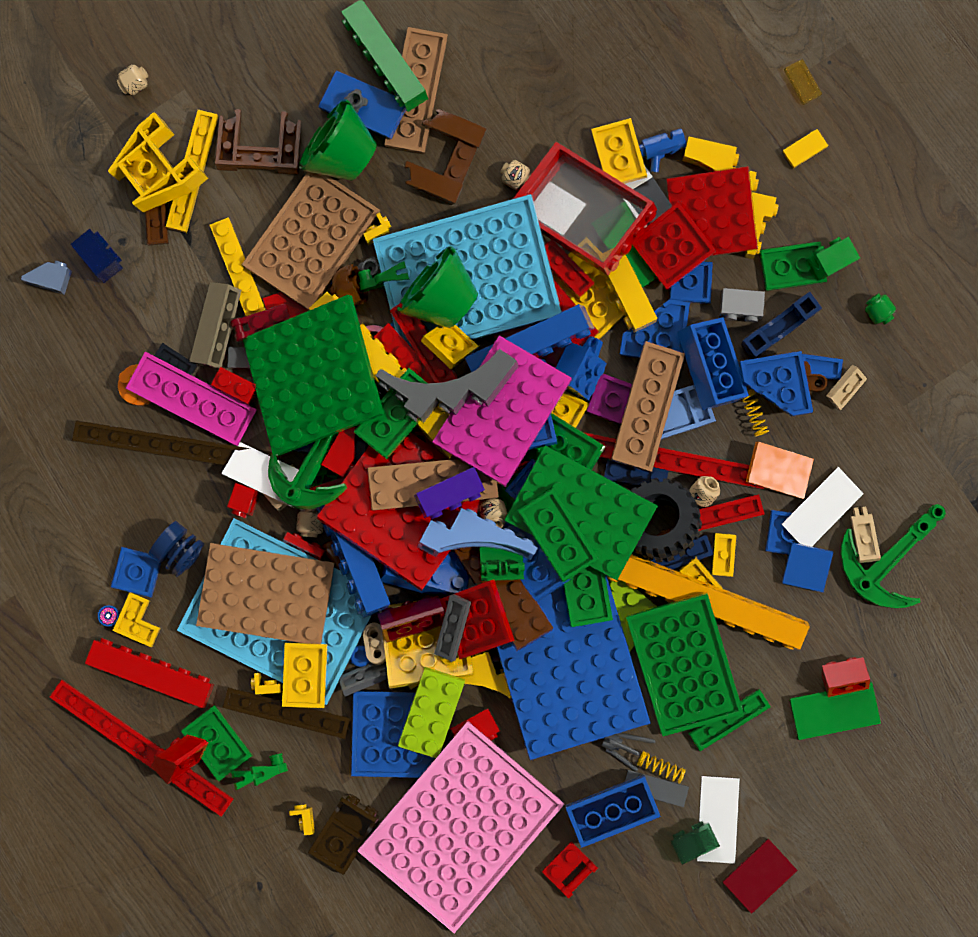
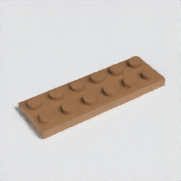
[384,27,448,154]
[611,341,685,473]
[367,459,498,511]

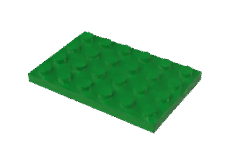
[505,445,658,580]
[626,593,744,737]

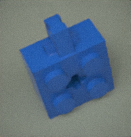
[556,336,607,400]

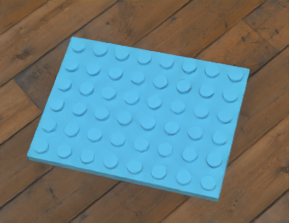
[373,194,562,348]
[177,518,372,705]

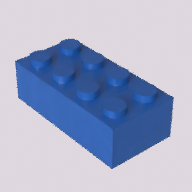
[677,317,749,410]
[380,551,469,598]
[566,774,661,848]

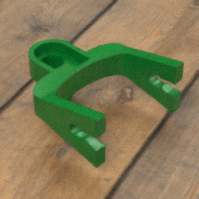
[358,261,410,292]
[231,753,288,790]

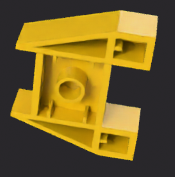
[108,112,208,212]

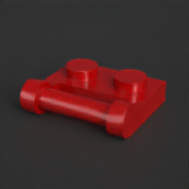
[542,841,598,899]

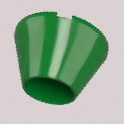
[299,99,377,181]
[397,246,478,328]

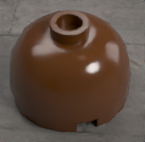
[330,264,368,306]

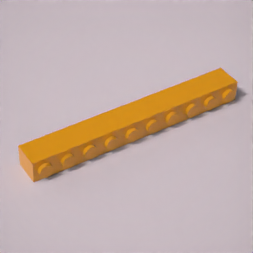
[605,554,810,650]

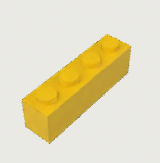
[598,248,658,333]

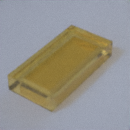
[784,59,822,105]

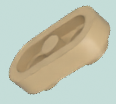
[363,623,386,665]

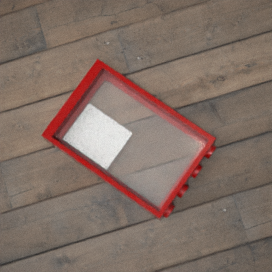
[513,142,657,276]

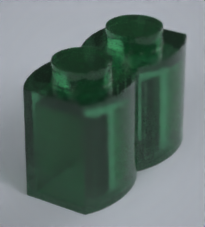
[670,821,720,865]

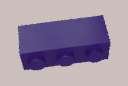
[414,467,485,520]

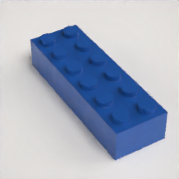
[465,304,594,372]
[316,505,390,618]

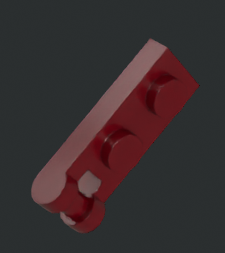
[230,304,290,341]

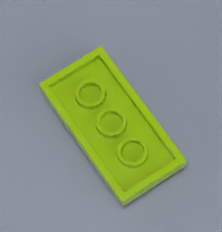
[398,667,465,758]

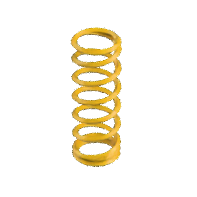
[742,389,769,437]
[637,751,686,784]

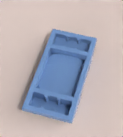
[625,385,716,440]

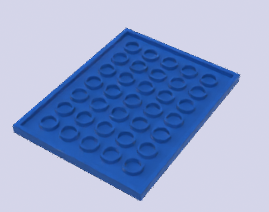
[496,575,650,760]

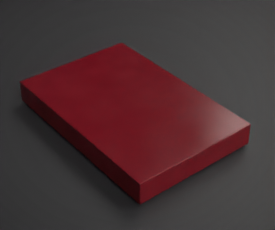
[722,839,798,914]

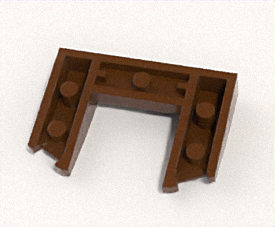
[215,109,302,174]
[404,109,486,205]

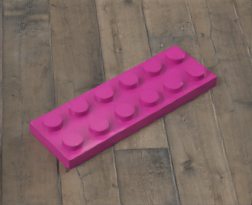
[126,352,257,446]

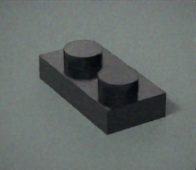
[154,343,198,376]

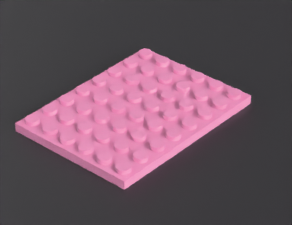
[358,721,564,933]

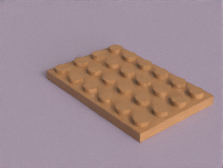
[242,172,380,311]
[196,543,335,644]

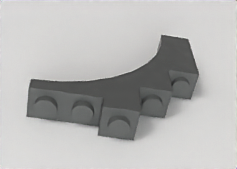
[375,349,519,423]

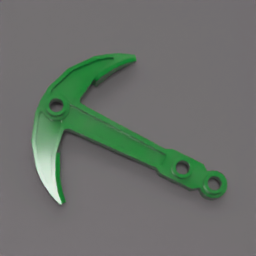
[268,432,347,509]
[840,504,946,609]

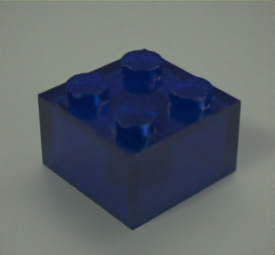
[70,229,123,283]

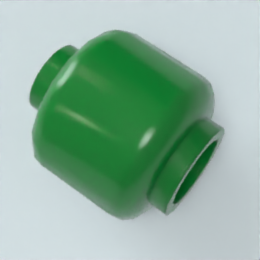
[865,293,896,325]

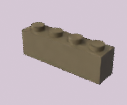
[189,282,241,369]

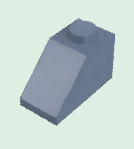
[21,261,72,295]

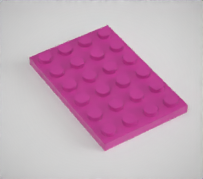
[432,336,572,487]

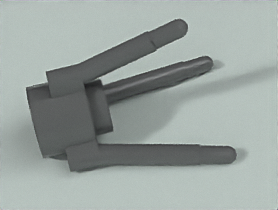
[602,733,656,771]

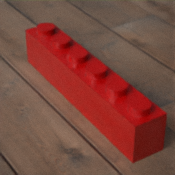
[85,638,214,708]

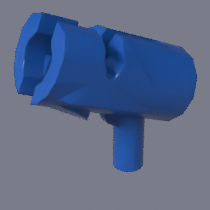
[639,128,686,173]

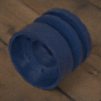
[148,521,204,577]

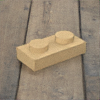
[826,365,867,410]

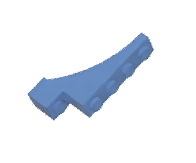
[418,508,538,560]

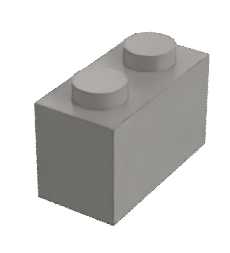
[720,288,765,322]

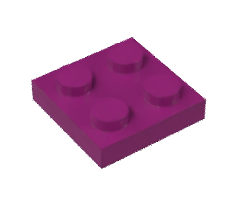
[587,374,632,425]

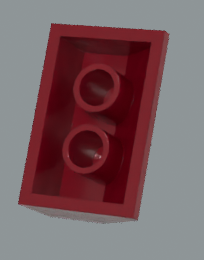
[377,595,445,643]

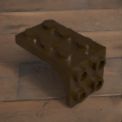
[308,793,380,875]

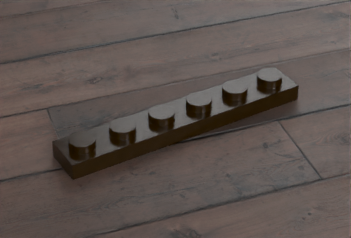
[223,687,350,739]

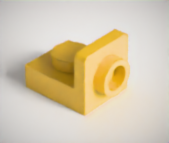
[363,212,391,246]
[251,673,283,695]
[289,804,315,835]

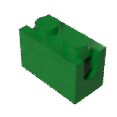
[808,237,860,281]

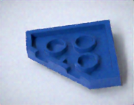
[620,299,690,358]
[739,351,813,417]

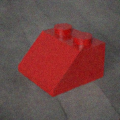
[151,734,208,785]

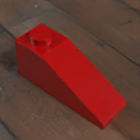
[321,425,357,478]

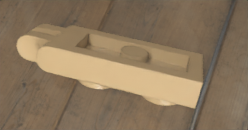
[850,506,881,563]

